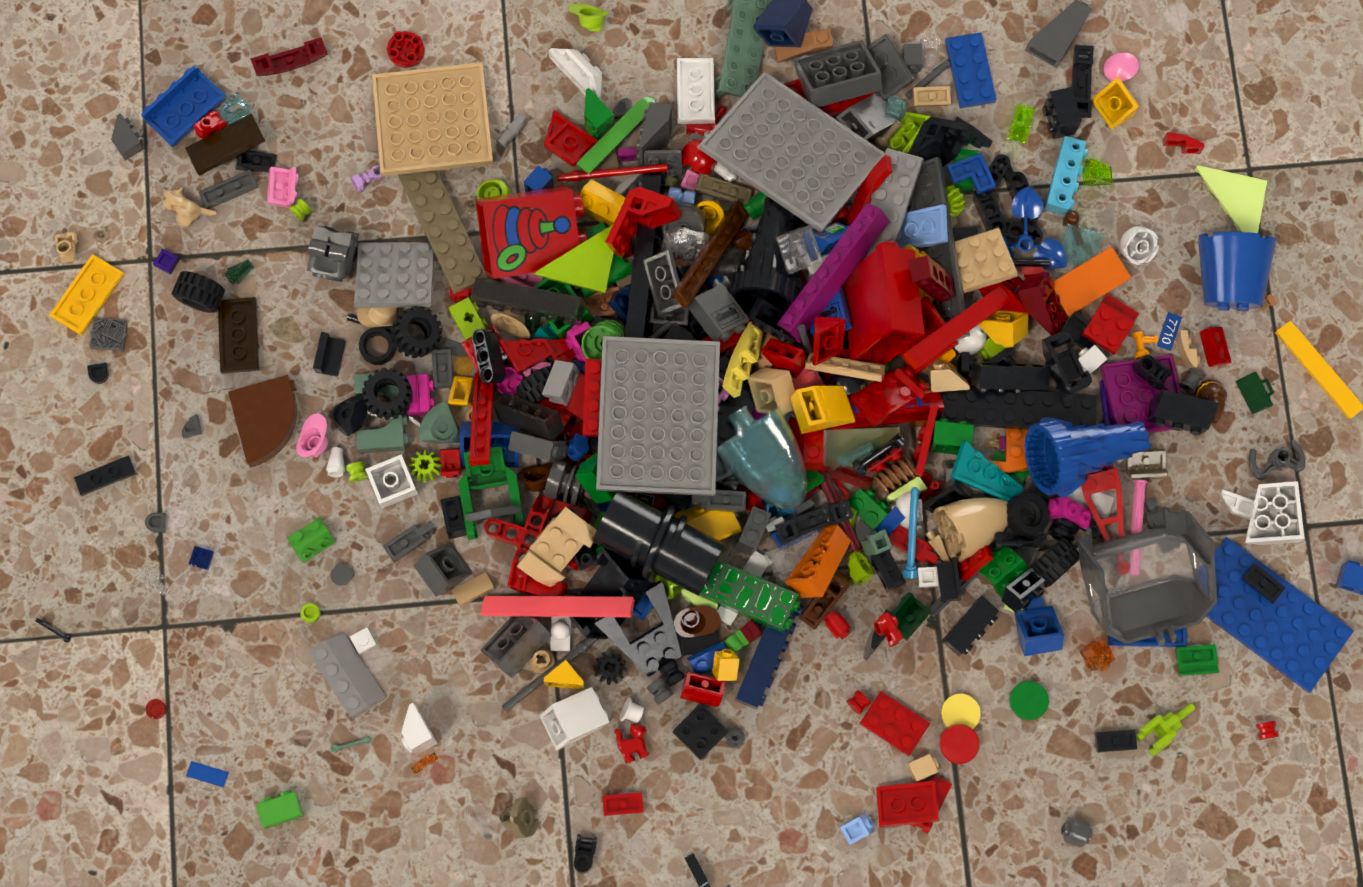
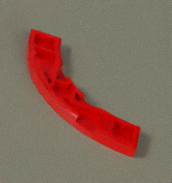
[846,155,892,226]

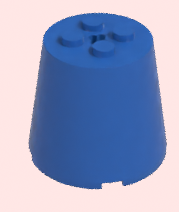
[1198,232,1276,312]

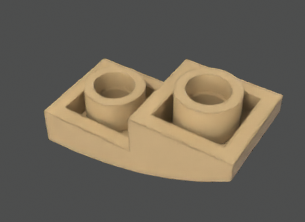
[1176,330,1200,370]

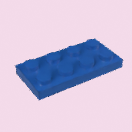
[945,32,996,109]

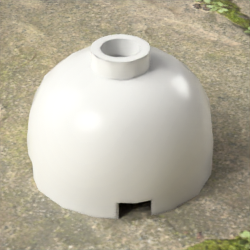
[1120,226,1159,265]
[955,325,987,356]
[892,491,923,529]

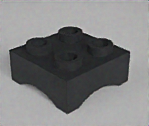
[672,703,728,760]

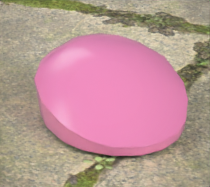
[1103,52,1139,82]

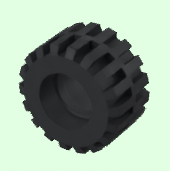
[171,271,225,313]
[390,306,442,358]
[515,366,553,411]
[362,367,413,420]
[1031,538,1080,588]

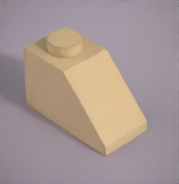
[928,361,970,392]

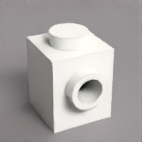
[1078,345,1107,374]

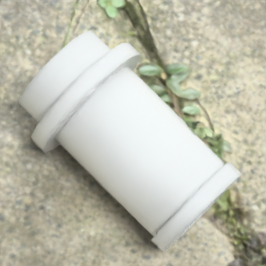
[713,162,737,183]

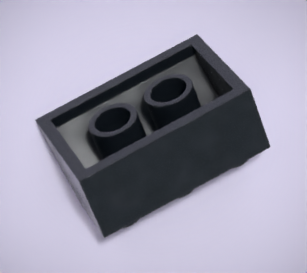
[1147,390,1219,435]

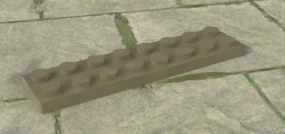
[398,170,489,294]

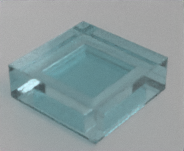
[886,96,906,119]

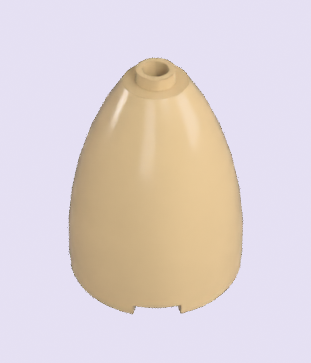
[933,497,1008,562]

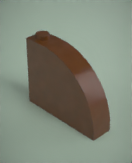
[228,375,297,468]

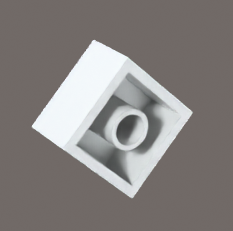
[365,455,418,509]

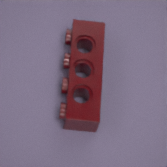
[909,255,955,303]

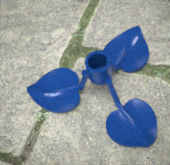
[1002,186,1066,270]

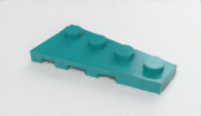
[950,441,1023,503]

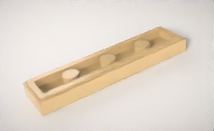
[805,353,885,382]

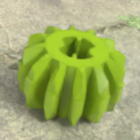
[945,185,966,216]
[409,450,442,483]

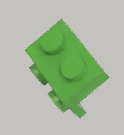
[287,517,335,562]

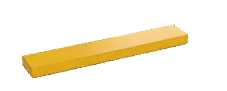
[1275,320,1363,420]

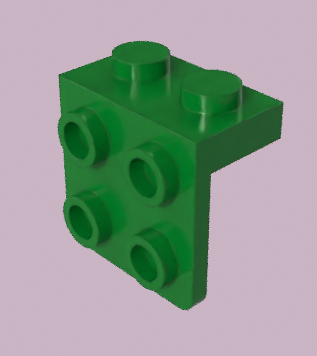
[978,547,1029,598]

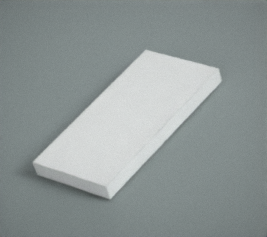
[677,58,715,124]

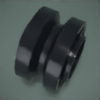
[1048,518,1079,544]

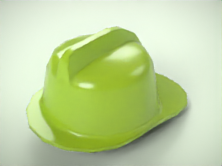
[568,4,609,32]

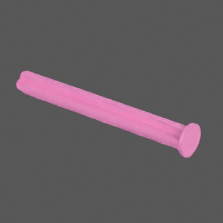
[1128,480,1148,576]

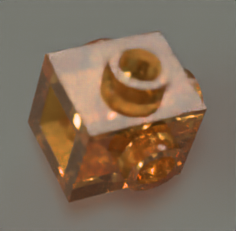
[1079,639,1115,672]

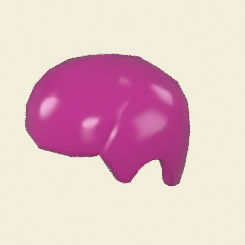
[496,367,524,397]

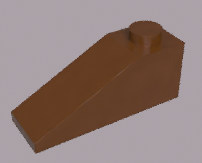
[799,569,850,630]

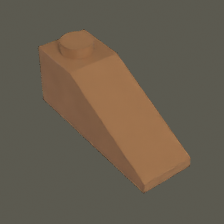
[774,28,833,63]

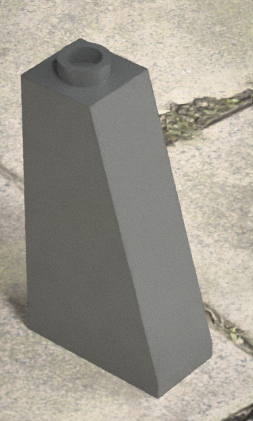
[1025,0,1092,68]

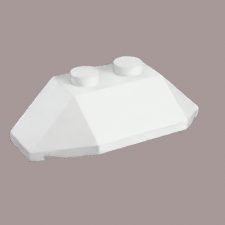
[548,48,602,100]

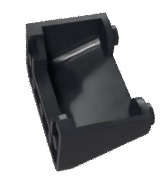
[567,547,650,639]

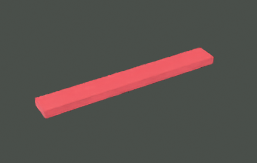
[480,596,635,617]

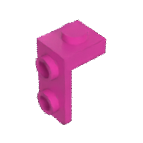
[565,322,591,369]
[1048,497,1092,529]

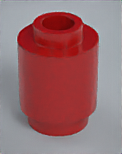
[823,610,852,640]

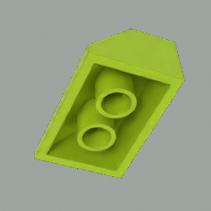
[883,112,931,154]

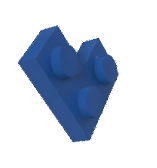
[946,153,996,195]

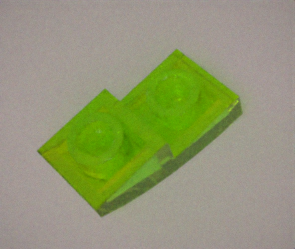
[1008,104,1035,144]

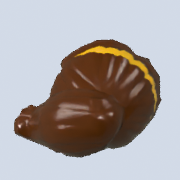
[1194,379,1227,423]

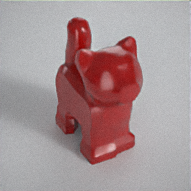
[614,723,649,764]

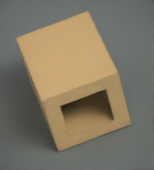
[906,754,939,783]

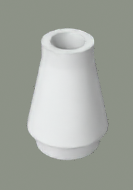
[326,447,345,477]

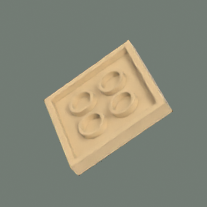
[955,228,1018,294]

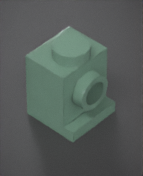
[860,529,892,556]

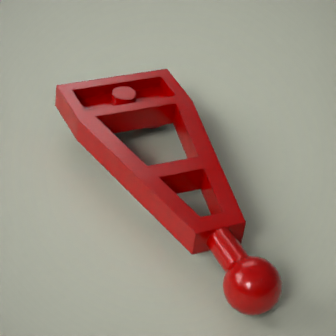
[1081,468,1130,574]

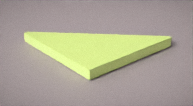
[1195,165,1267,233]

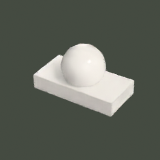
[550,617,571,652]

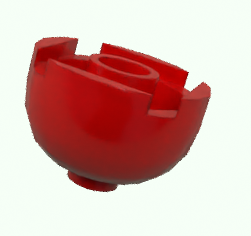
[681,139,717,174]

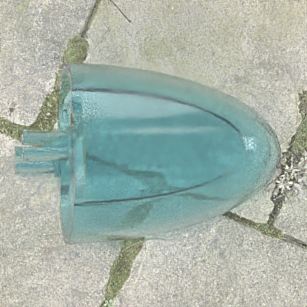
[716,406,807,509]

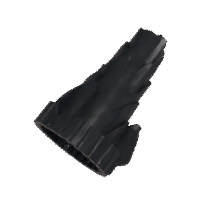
[727,196,804,314]

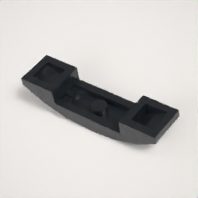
[1071,45,1094,118]
[774,499,854,544]

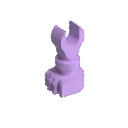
[350,165,383,193]

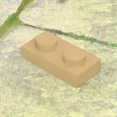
[912,86,951,107]

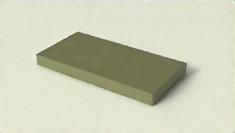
[826,425,900,466]

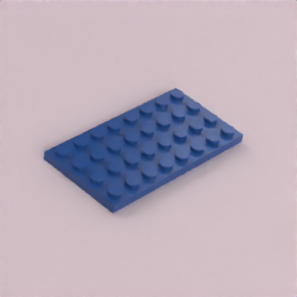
[1202,537,1354,693]

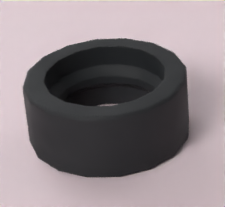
[358,327,396,365]

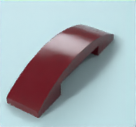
[250,37,328,76]

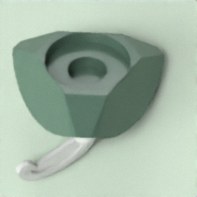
[408,402,460,444]

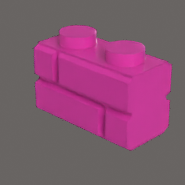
[406,374,435,417]

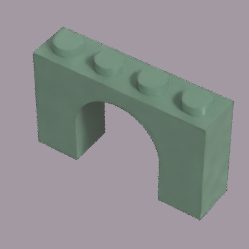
[354,373,409,454]

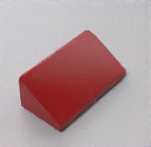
[1200,327,1231,367]

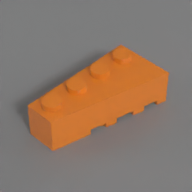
[785,525,851,598]

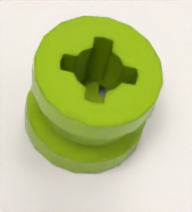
[289,198,313,222]
[346,461,368,483]

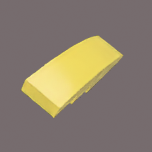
[722,321,763,398]

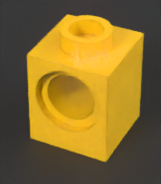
[712,649,739,681]

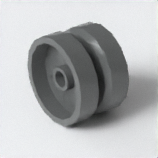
[663,202,707,250]

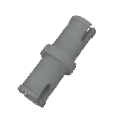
[496,112,528,149]

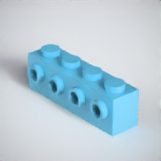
[1044,136,1088,215]

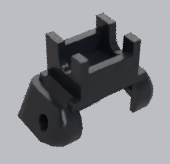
[1042,332,1092,395]

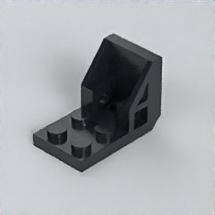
[908,117,993,168]

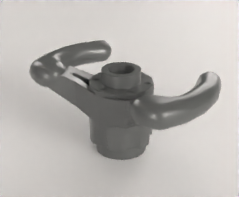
[1248,440,1306,480]

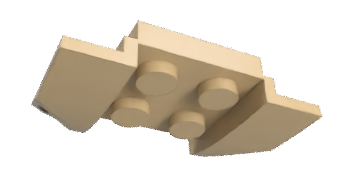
[517,506,597,587]

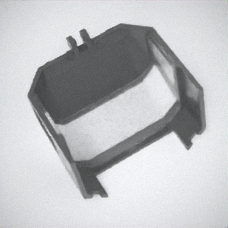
[1078,507,1217,645]

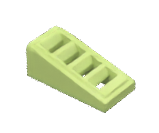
[885,476,927,502]
[681,589,718,610]

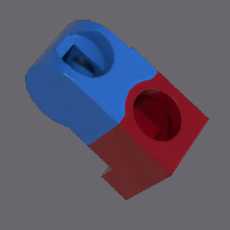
[567,421,592,461]

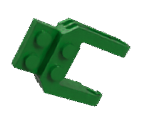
[458,446,525,540]

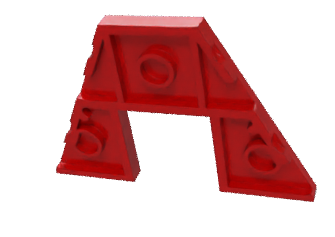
[499,338,585,438]

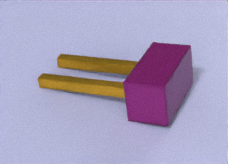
[985,437,1005,450]

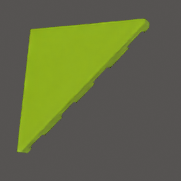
[534,225,614,294]

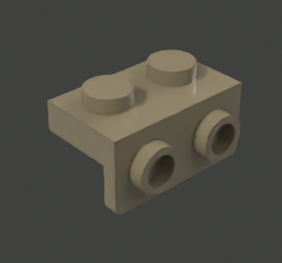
[1126,449,1168,480]

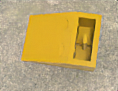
[790,386,855,434]

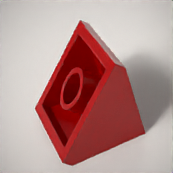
[813,317,845,366]

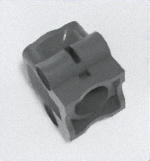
[307,225,359,282]

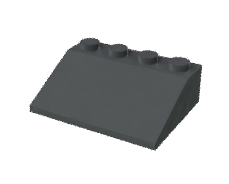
[792,40,882,108]

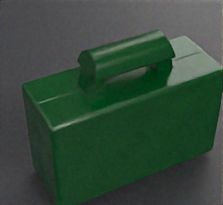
[1235,372,1275,414]

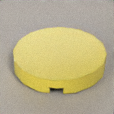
[941,694,981,729]

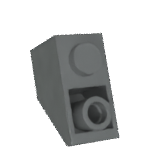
[111,113,144,160]

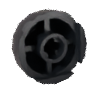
[829,374,868,395]

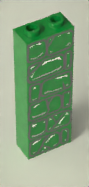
[678,560,801,633]

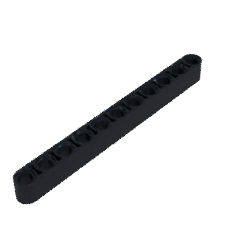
[625,173,665,338]

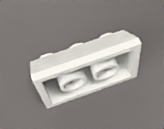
[401,703,438,755]

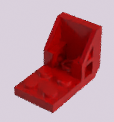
[605,187,682,258]

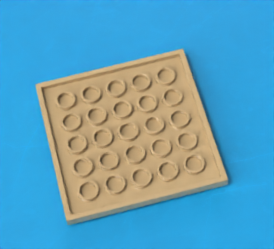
[372,62,493,176]

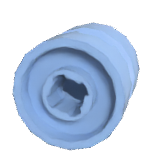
[668,186,696,204]

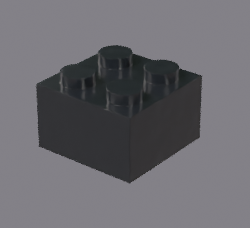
[1042,87,1081,139]

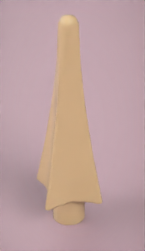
[926,530,950,562]

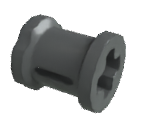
[1180,368,1204,393]

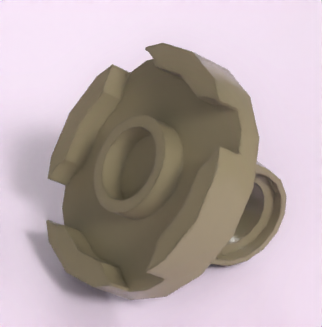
[499,798,539,838]

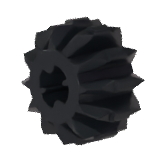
[593,651,627,685]

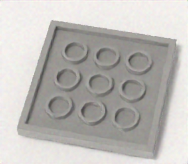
[354,242,434,308]

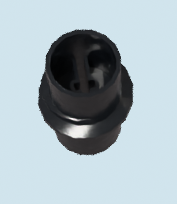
[593,491,725,596]

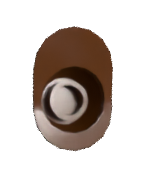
[517,463,553,492]
[674,606,721,637]

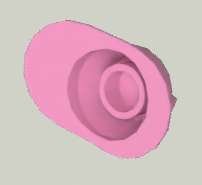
[296,414,328,458]

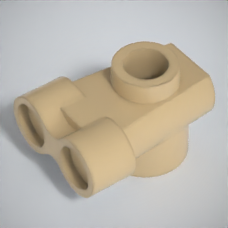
[55,232,78,263]

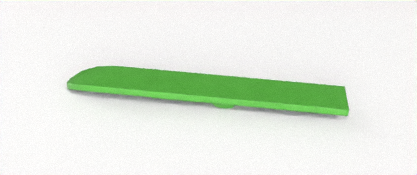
[576,97,655,174]

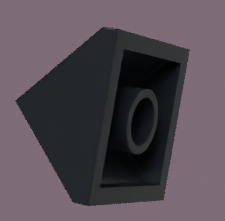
[923,479,974,513]

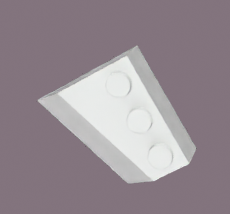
[1245,481,1305,545]

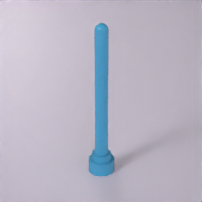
[902,487,919,579]

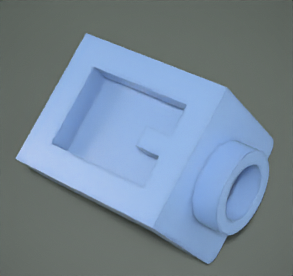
[840,814,875,845]

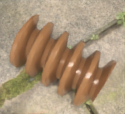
[872,456,916,495]

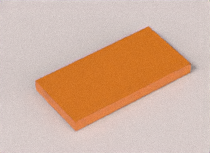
[1054,247,1131,317]

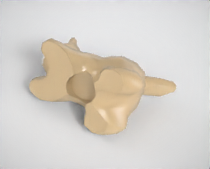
[163,187,217,227]

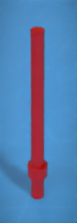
[557,164,668,182]

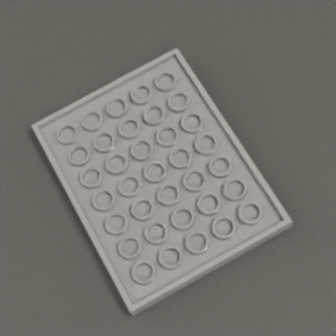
[698,72,885,232]
[596,336,720,496]

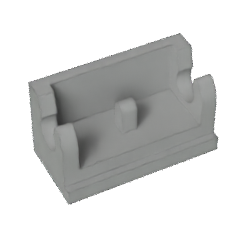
[542,360,581,406]

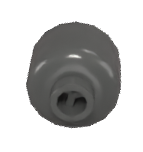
[1061,818,1092,847]

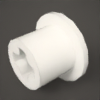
[620,697,644,723]

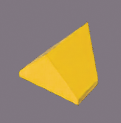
[448,376,474,408]

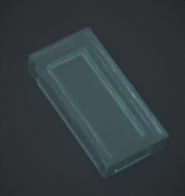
[836,442,875,467]

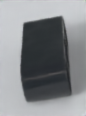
[472,329,506,383]

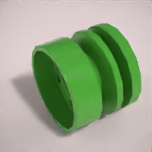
[581,319,626,359]

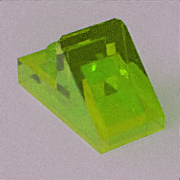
[1082,158,1113,186]

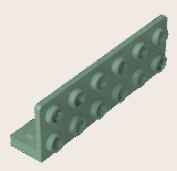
[714,0,770,99]

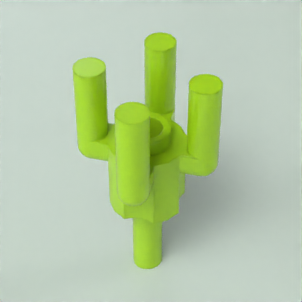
[1136,703,1195,757]

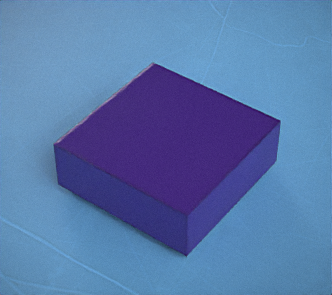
[153,248,180,274]

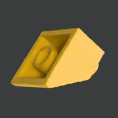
[979,309,1028,347]

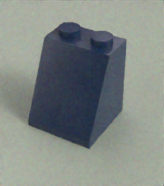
[753,0,813,48]

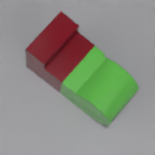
[723,619,762,653]

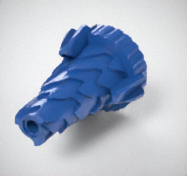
[1024,417,1151,498]

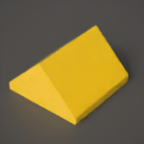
[1092,77,1140,130]
[543,660,585,690]

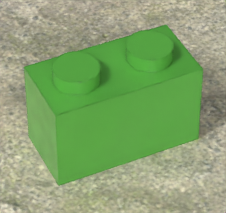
[256,790,304,829]

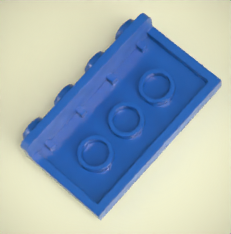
[141,65,227,148]

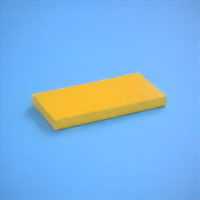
[49,254,125,336]

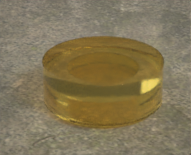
[454,357,473,377]

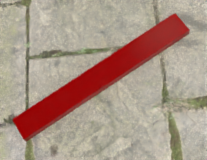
[903,285,1012,370]

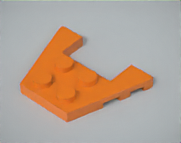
[988,428,1028,474]

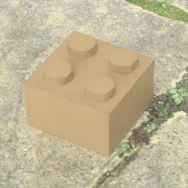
[748,367,795,416]

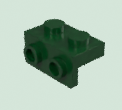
[891,592,931,641]

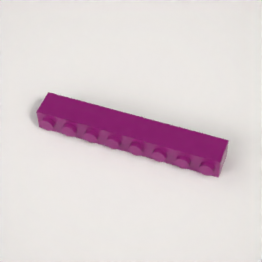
[777,203,890,343]

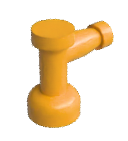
[1132,331,1158,359]

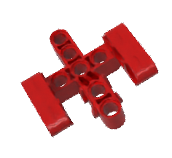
[484,495,597,596]

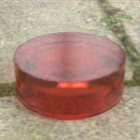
[145,699,167,719]

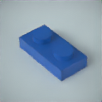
[687,641,726,675]

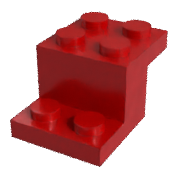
[1082,294,1139,355]

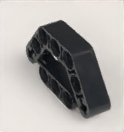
[972,154,1043,245]

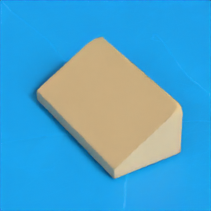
[451,572,495,607]

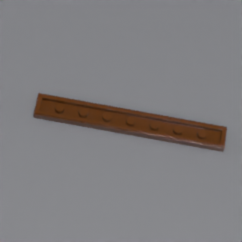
[672,200,749,308]

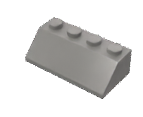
[308,633,387,720]

